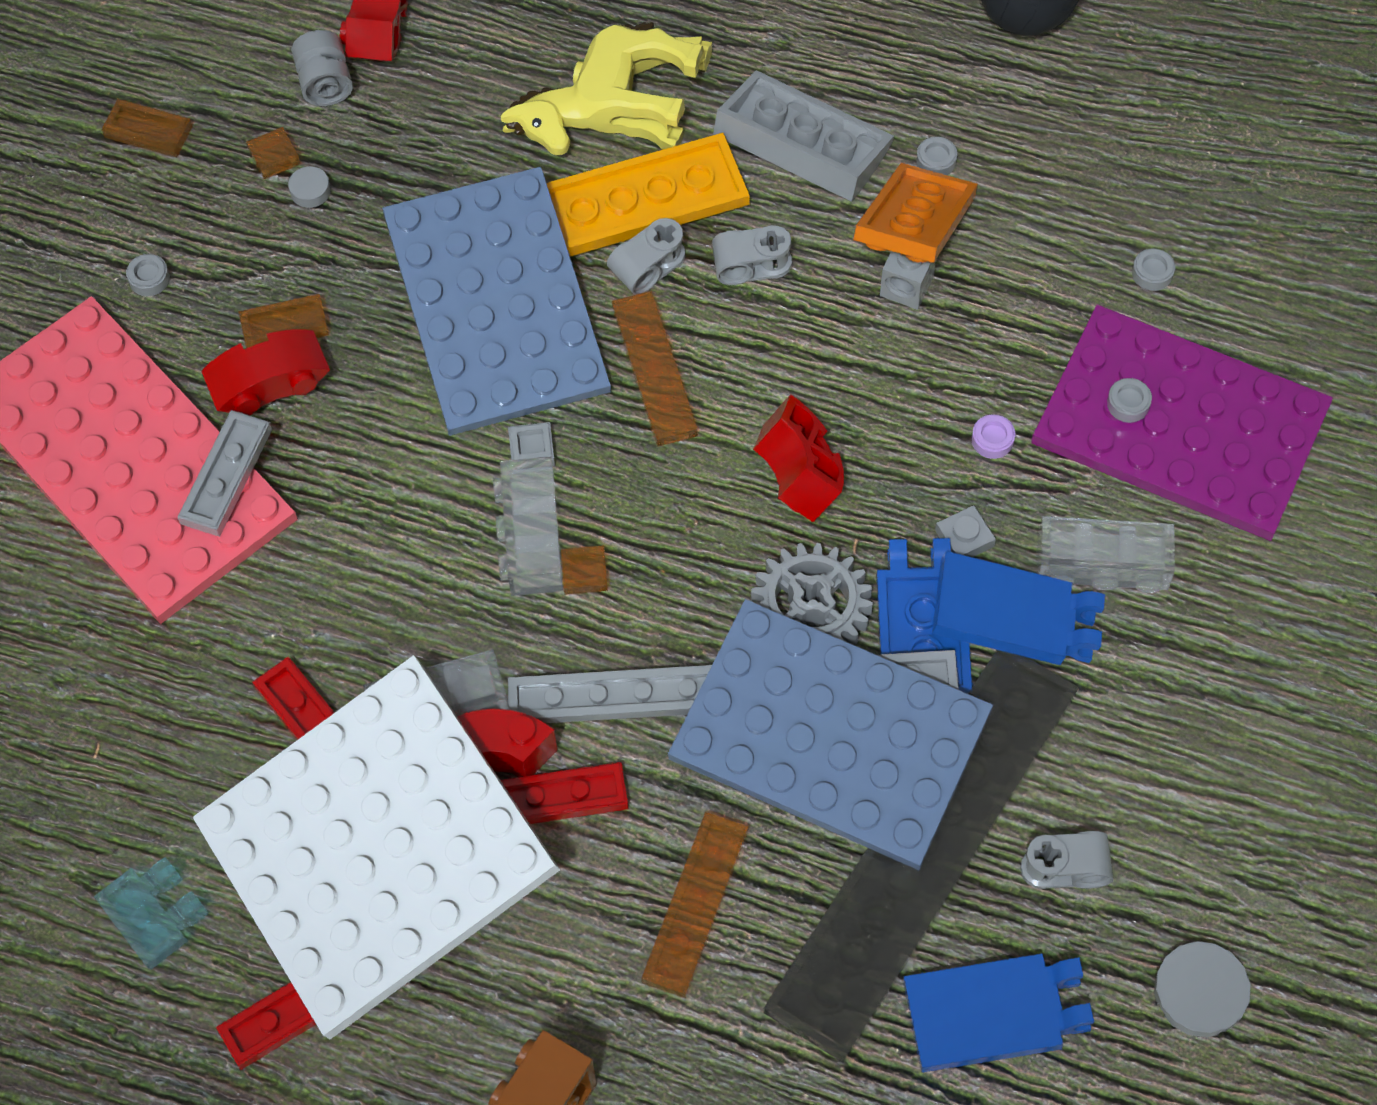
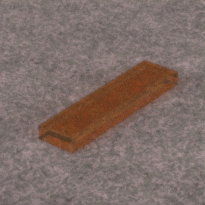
[612,291,698,447]
[641,812,748,999]

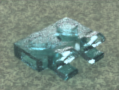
[94,857,209,970]

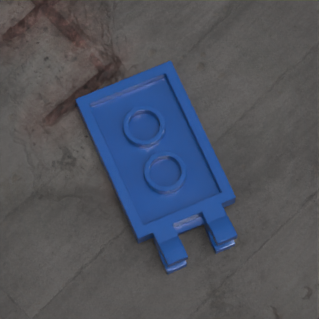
[876,538,972,696]
[932,551,1105,665]
[903,953,1094,1073]

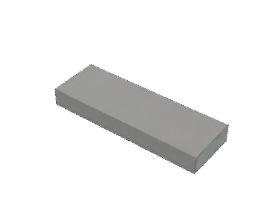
[177,410,272,537]

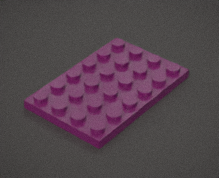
[1031,305,1333,541]

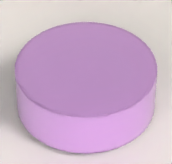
[971,415,1015,459]

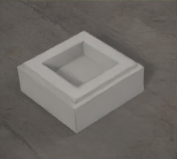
[508,422,555,471]

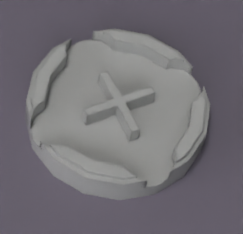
[1154,941,1251,1038]

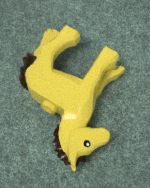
[501,22,712,155]

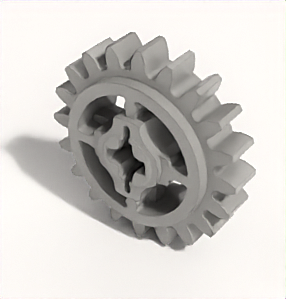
[751,543,873,645]

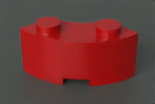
[340,0,408,61]
[201,329,330,416]
[753,394,844,522]
[457,709,558,777]

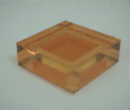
[246,127,300,179]
[561,545,608,595]

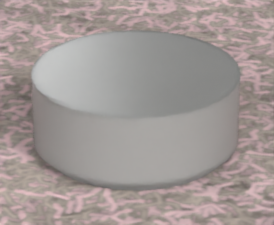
[916,137,957,175]
[288,166,330,208]
[1132,248,1175,291]
[126,254,170,296]
[1107,378,1152,423]

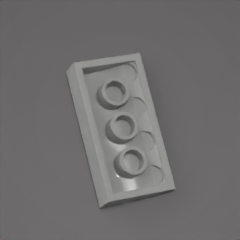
[713,70,894,202]

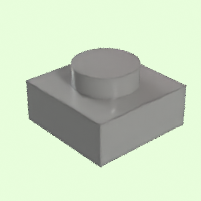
[935,505,996,557]

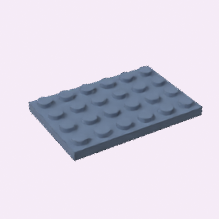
[382,167,611,436]
[668,599,993,870]

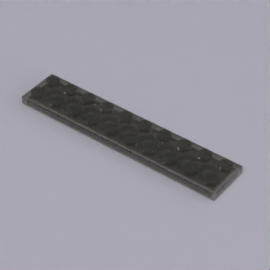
[764,650,1079,1063]

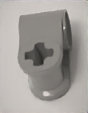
[607,218,685,295]
[712,225,792,285]
[1020,831,1113,889]

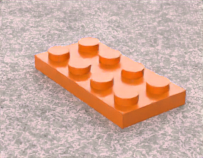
[853,163,978,263]

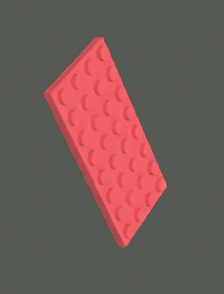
[0,296,298,624]

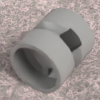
[291,30,353,106]

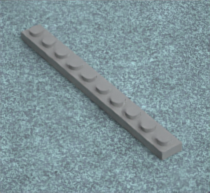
[508,650,959,723]

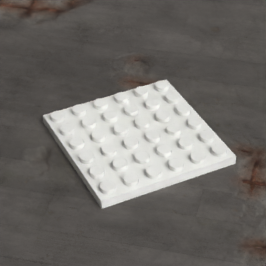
[193,655,560,1039]

